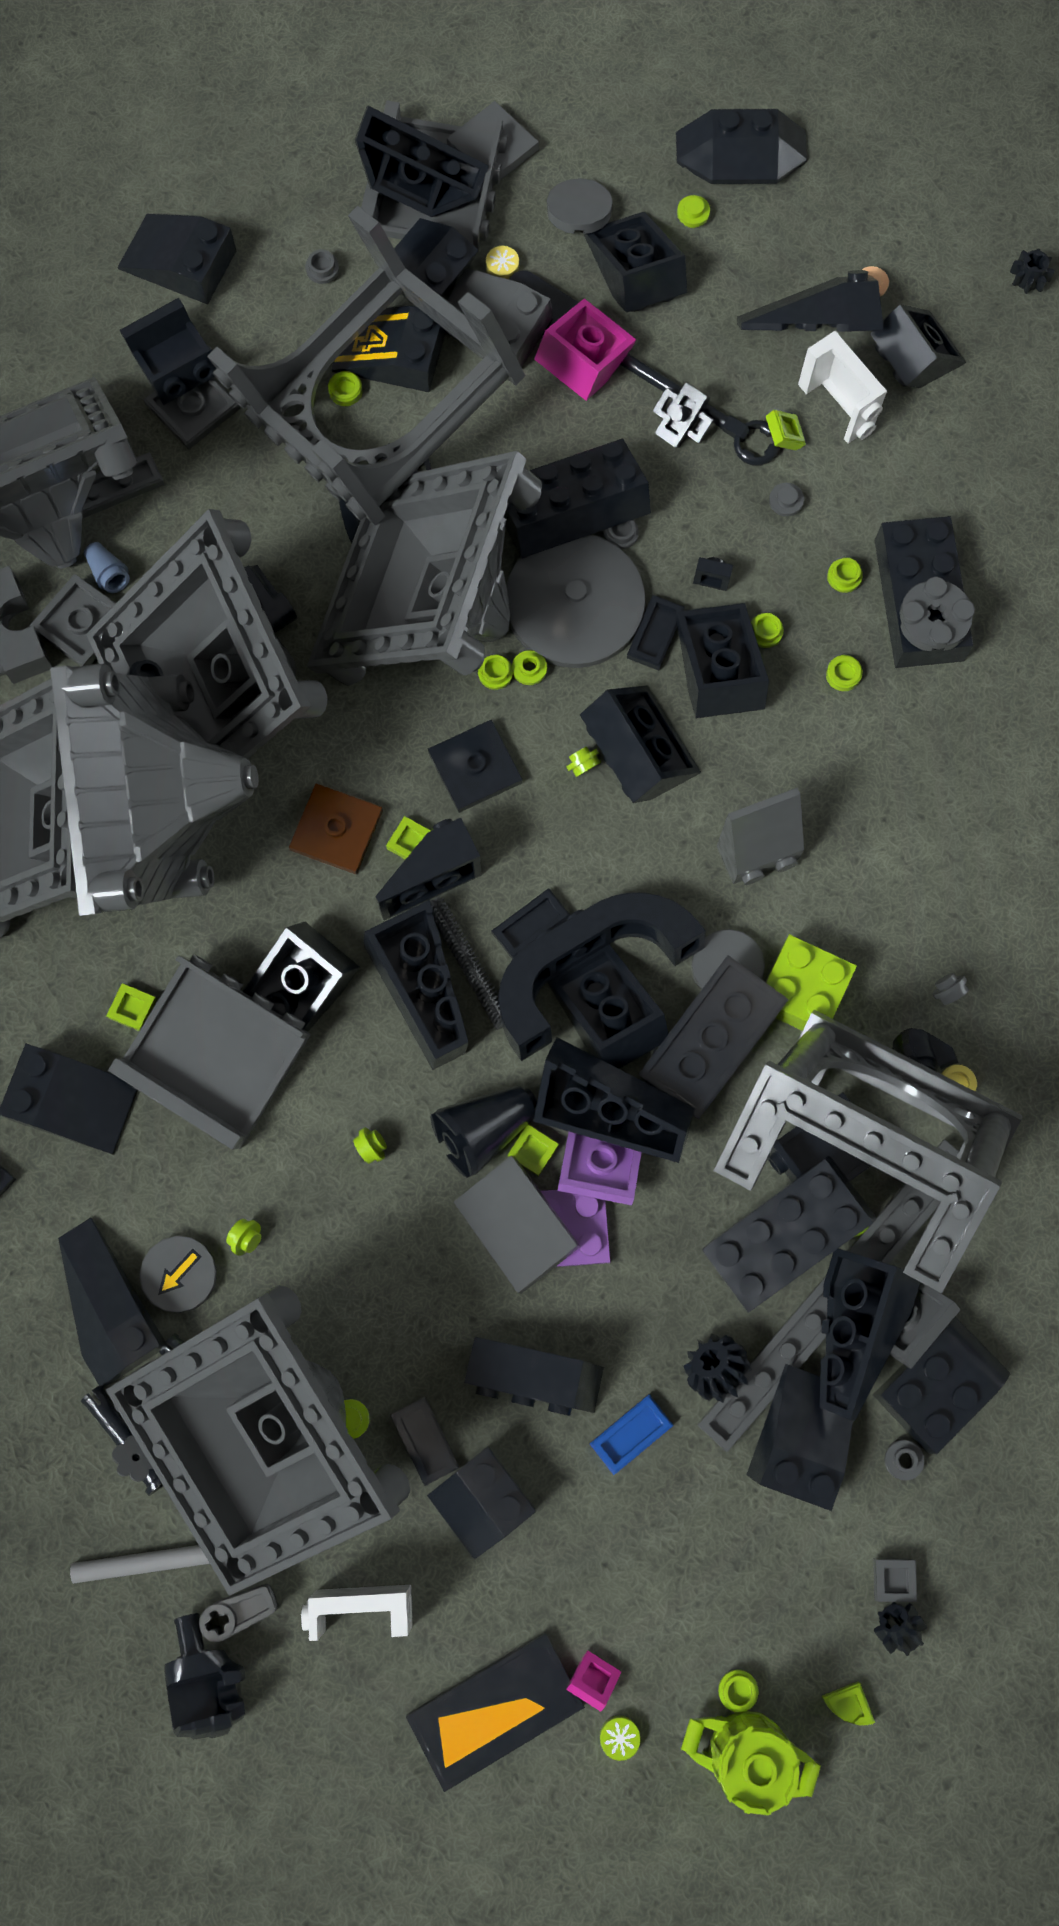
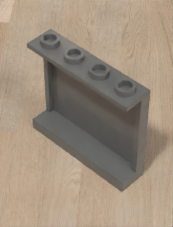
[361,100,508,252]
[108,954,311,1150]

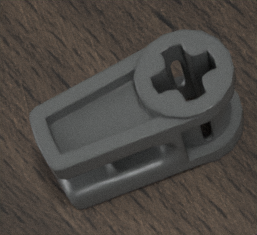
[199,1584,278,1642]

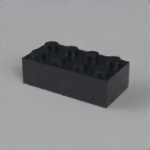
[504,438,651,558]
[874,516,973,668]
[702,1155,876,1313]

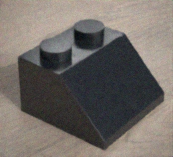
[394,218,478,298]
[870,304,966,388]
[427,1446,536,1560]

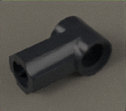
[244,565,297,633]

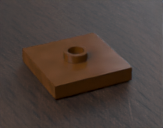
[289,783,383,875]

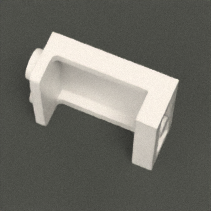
[798,331,887,444]
[301,1585,413,1641]

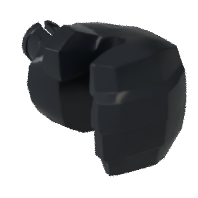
[164,1613,245,1740]

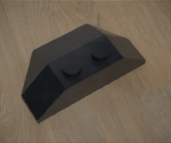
[355,105,489,217]
[676,109,807,184]

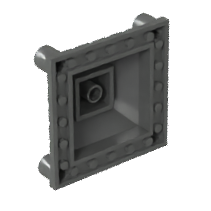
[0,376,137,569]
[307,451,542,686]
[86,509,327,759]
[50,663,259,915]
[0,666,77,938]
[106,1285,410,1596]

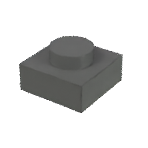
[873,1558,917,1602]

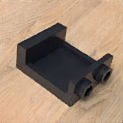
[119,298,217,405]
[768,1092,872,1182]

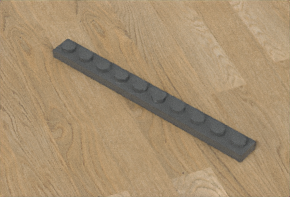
[697,1140,959,1452]

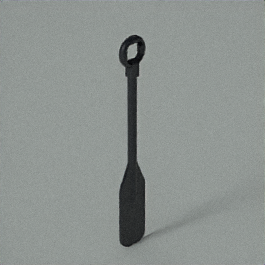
[508,270,780,466]

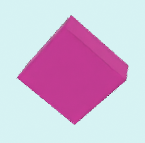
[566,1650,621,1712]

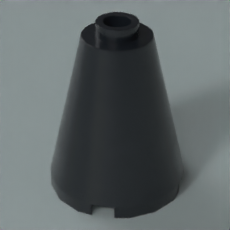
[430,1085,537,1178]

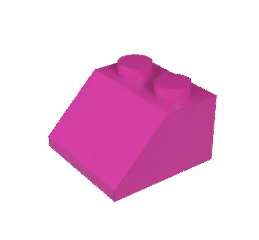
[534,298,636,401]

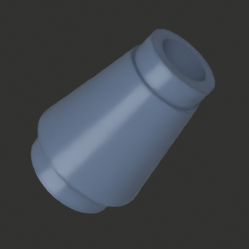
[84,542,130,593]

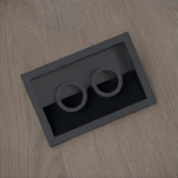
[580,685,701,803]

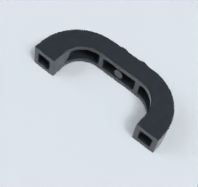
[499,893,706,1061]

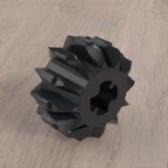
[683,1334,752,1403]

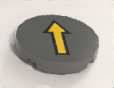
[140,1236,217,1313]

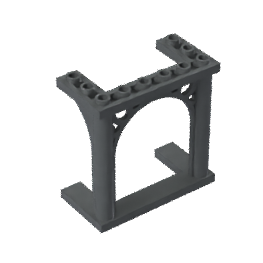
[207,206,526,526]
[714,1010,1023,1293]

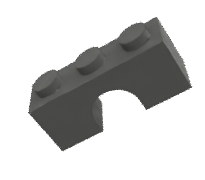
[0,566,52,684]

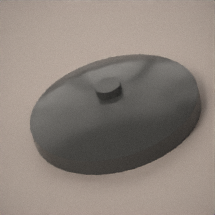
[507,535,645,668]

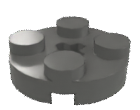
[899,577,975,651]

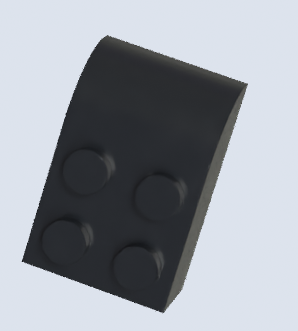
[873,1316,1010,1454]

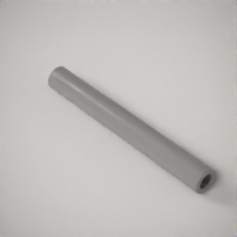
[70,1545,210,1584]

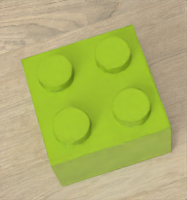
[766,934,857,1031]

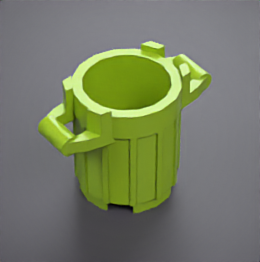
[681,1711,821,1816]

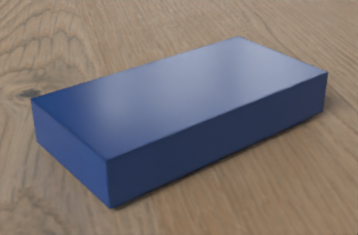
[589,1394,674,1475]

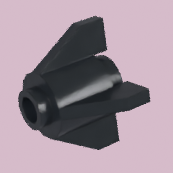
[892,1028,959,1072]

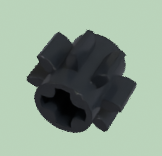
[1010,249,1055,294]
[874,1602,927,1656]

